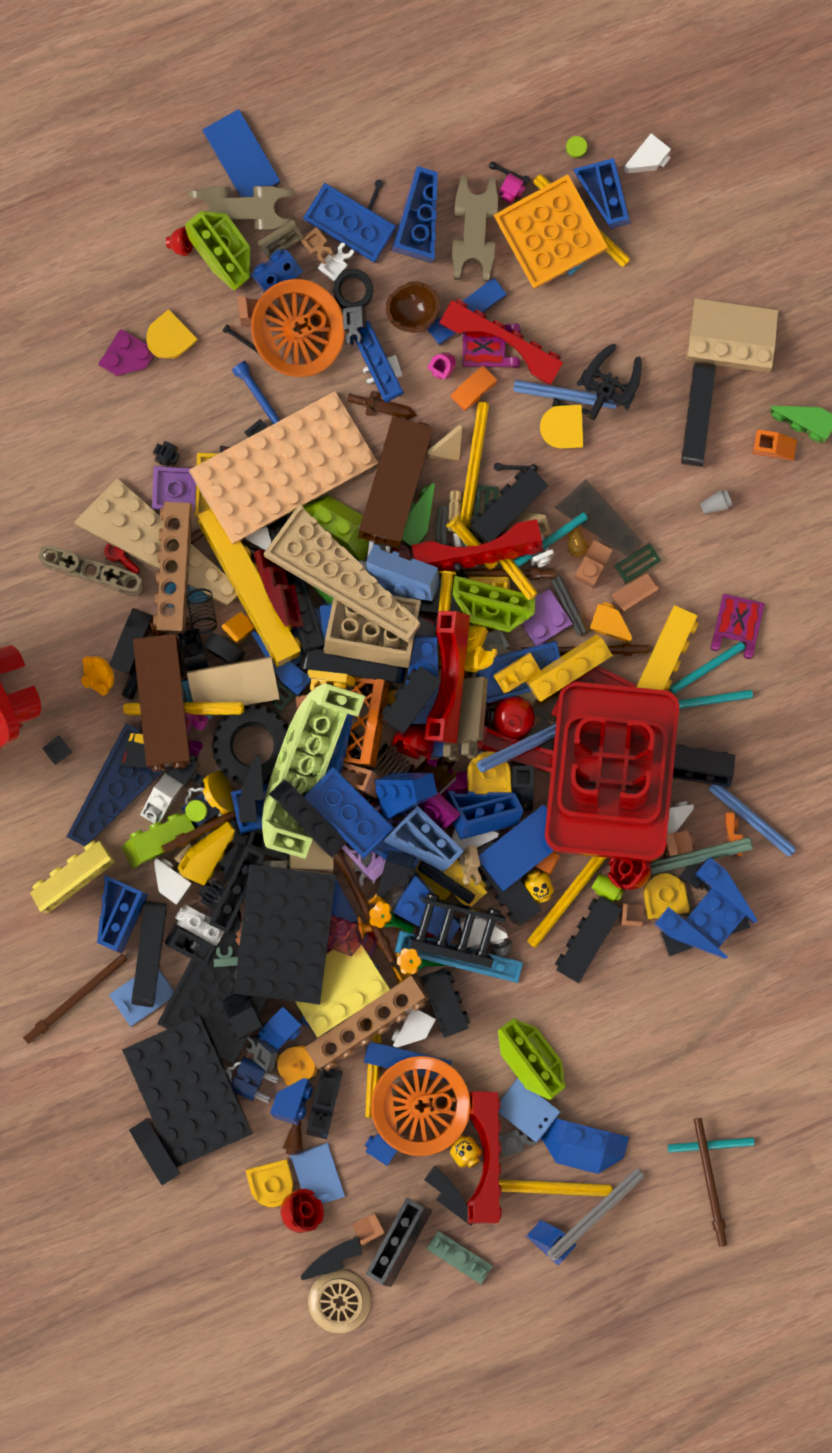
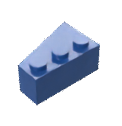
[374,773,437,820]
[446,791,523,840]

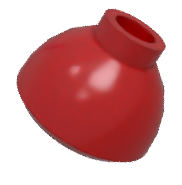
[166,227,193,256]

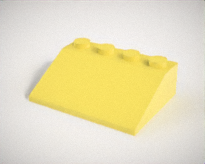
[30,840,116,914]
[295,935,391,1038]

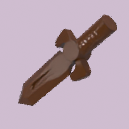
[347,391,417,419]

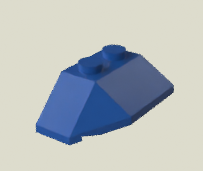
[541,1118,629,1174]

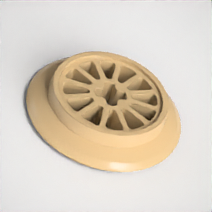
[308,1270,371,1333]

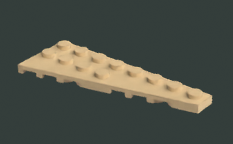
[74,478,238,607]
[264,505,420,643]

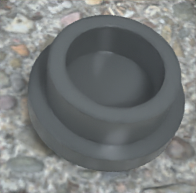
[491,938,513,956]

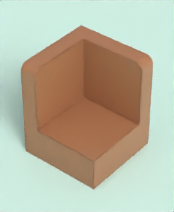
[620,903,644,927]
[353,1213,385,1245]

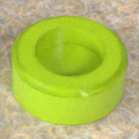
[566,136,587,158]
[185,799,208,822]

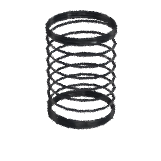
[186,588,217,634]
[376,743,416,775]

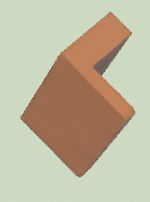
[611,573,660,614]

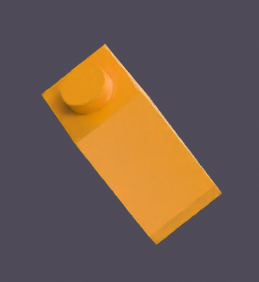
[589,602,632,643]
[221,612,256,646]

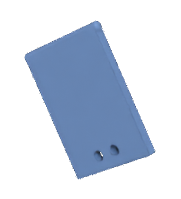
[109,969,174,1027]
[498,1078,561,1143]
[290,1143,345,1204]

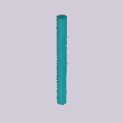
[514,512,588,567]
[669,642,745,694]
[678,690,753,709]
[667,1137,754,1153]

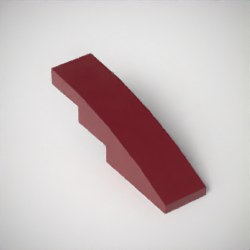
[254,550,303,627]

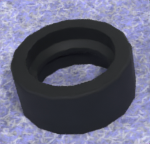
[333,269,373,309]
[203,632,246,664]

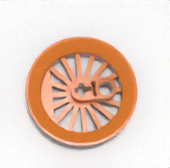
[251,279,345,377]
[371,1056,470,1156]

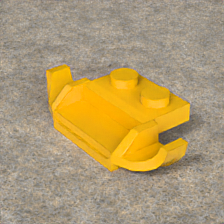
[437,624,498,673]

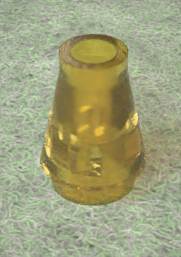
[568,526,588,557]

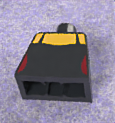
[120,721,152,770]

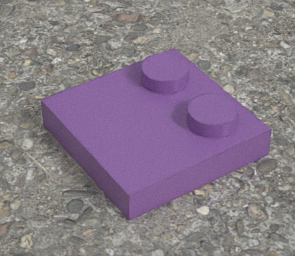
[152,466,196,512]
[521,589,573,646]

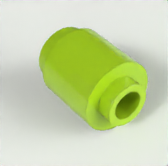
[591,874,624,903]

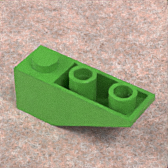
[769,406,832,443]
[402,483,435,549]

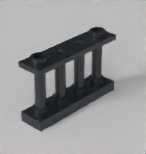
[406,893,506,968]

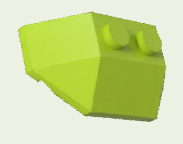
[185,211,250,291]
[303,495,370,561]
[453,576,535,632]
[498,1018,566,1100]

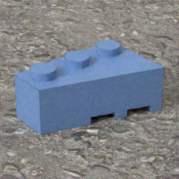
[366,544,440,601]
[383,806,464,871]

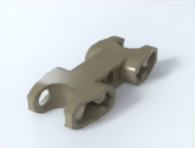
[452,175,498,282]
[189,186,294,229]
[38,546,144,596]

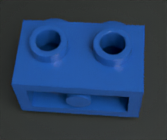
[251,249,303,292]

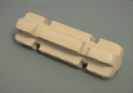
[448,490,461,533]

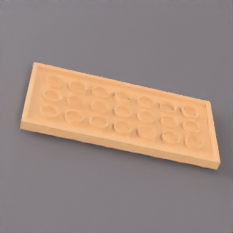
[189,391,378,545]

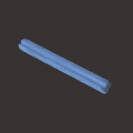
[513,380,617,409]
[477,724,556,773]
[709,785,796,856]

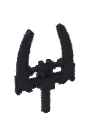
[577,344,642,420]

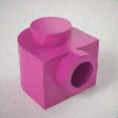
[499,173,526,204]
[427,352,456,379]

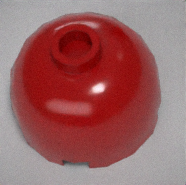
[493,696,535,739]
[391,724,435,760]
[608,858,652,890]
[280,1188,324,1233]

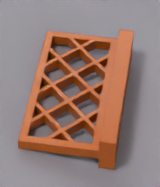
[344,677,390,768]

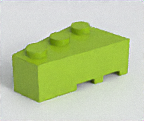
[121,813,194,870]

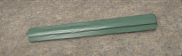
[651,837,753,874]

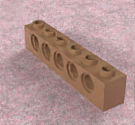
[153,502,193,633]
[305,976,430,1071]

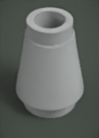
[700,490,733,515]

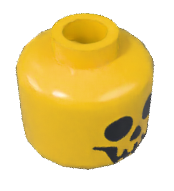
[523,870,554,904]
[450,1135,482,1169]

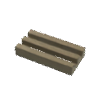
[258,219,305,260]

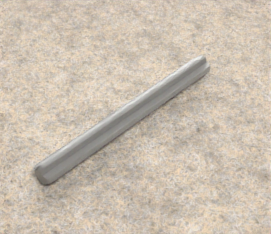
[547,1169,644,1261]

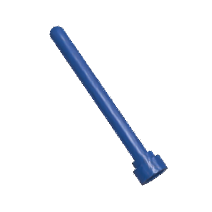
[232,361,280,424]

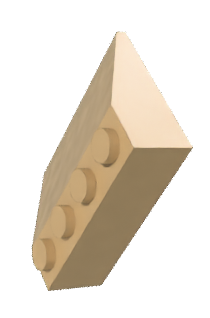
[686,298,778,373]
[324,595,421,668]

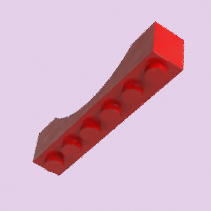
[439,299,563,385]
[411,519,544,572]
[425,611,470,744]
[477,727,553,774]
[467,1091,502,1224]

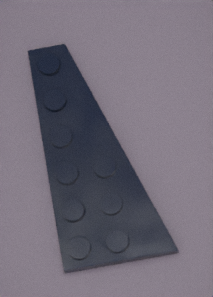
[66,723,168,846]

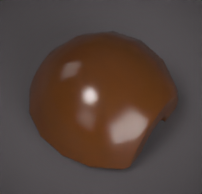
[386,281,440,333]

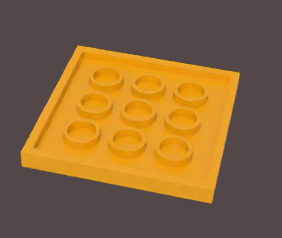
[493,174,608,289]

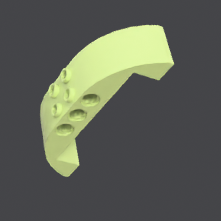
[262,683,365,859]

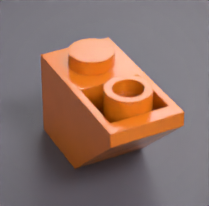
[752,429,797,461]

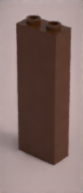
[358,416,433,549]
[133,634,191,772]

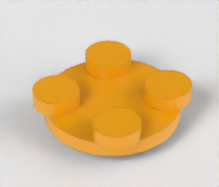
[81,656,114,696]
[276,1045,317,1086]

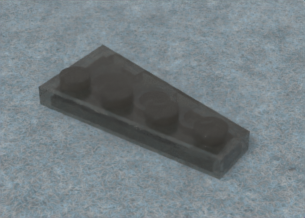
[555,479,643,557]

